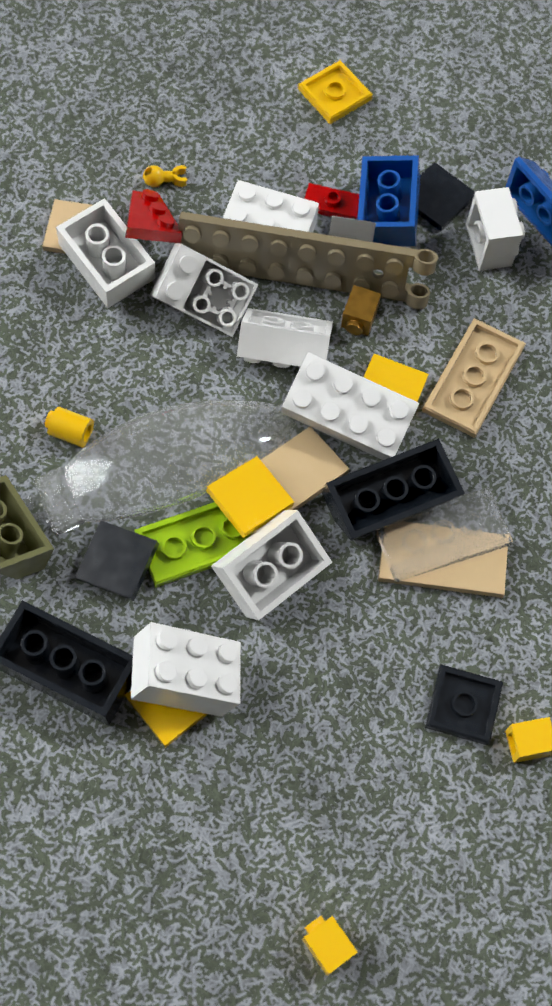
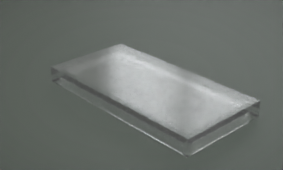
[375,487,513,583]

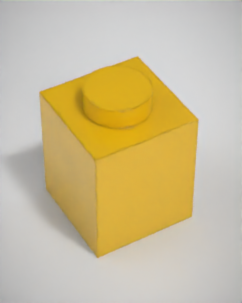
[505,717,552,763]
[302,915,358,976]

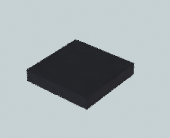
[418,162,475,231]
[75,521,159,601]
[424,664,503,746]

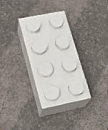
[281,352,419,460]

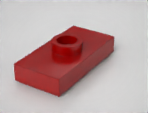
[304,183,359,220]

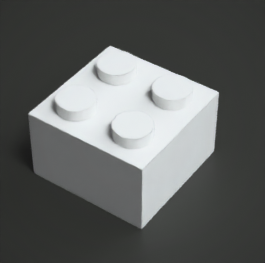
[466,187,525,271]

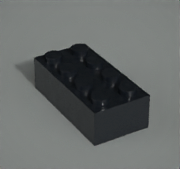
[0,600,133,726]

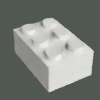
[223,180,319,233]
[56,198,155,308]
[211,510,332,621]
[131,622,241,717]

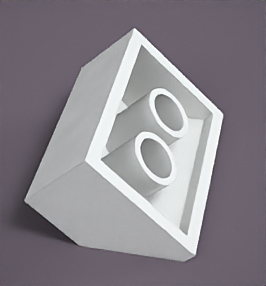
[237,308,333,368]

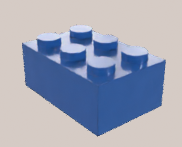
[357,155,420,247]

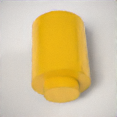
[45,407,94,448]

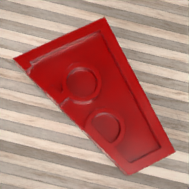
[125,189,183,243]

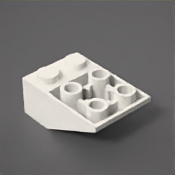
[149,243,258,337]

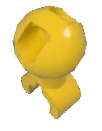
[143,165,187,188]

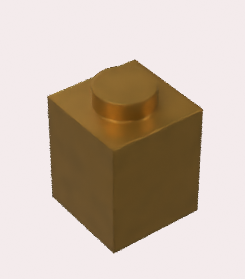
[341,285,381,336]

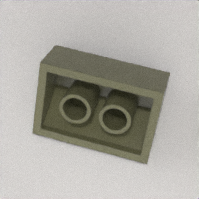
[0,475,54,580]

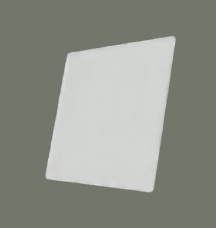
[329,216,376,242]

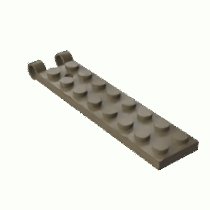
[179,212,438,309]

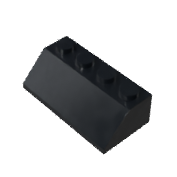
[322,438,465,541]

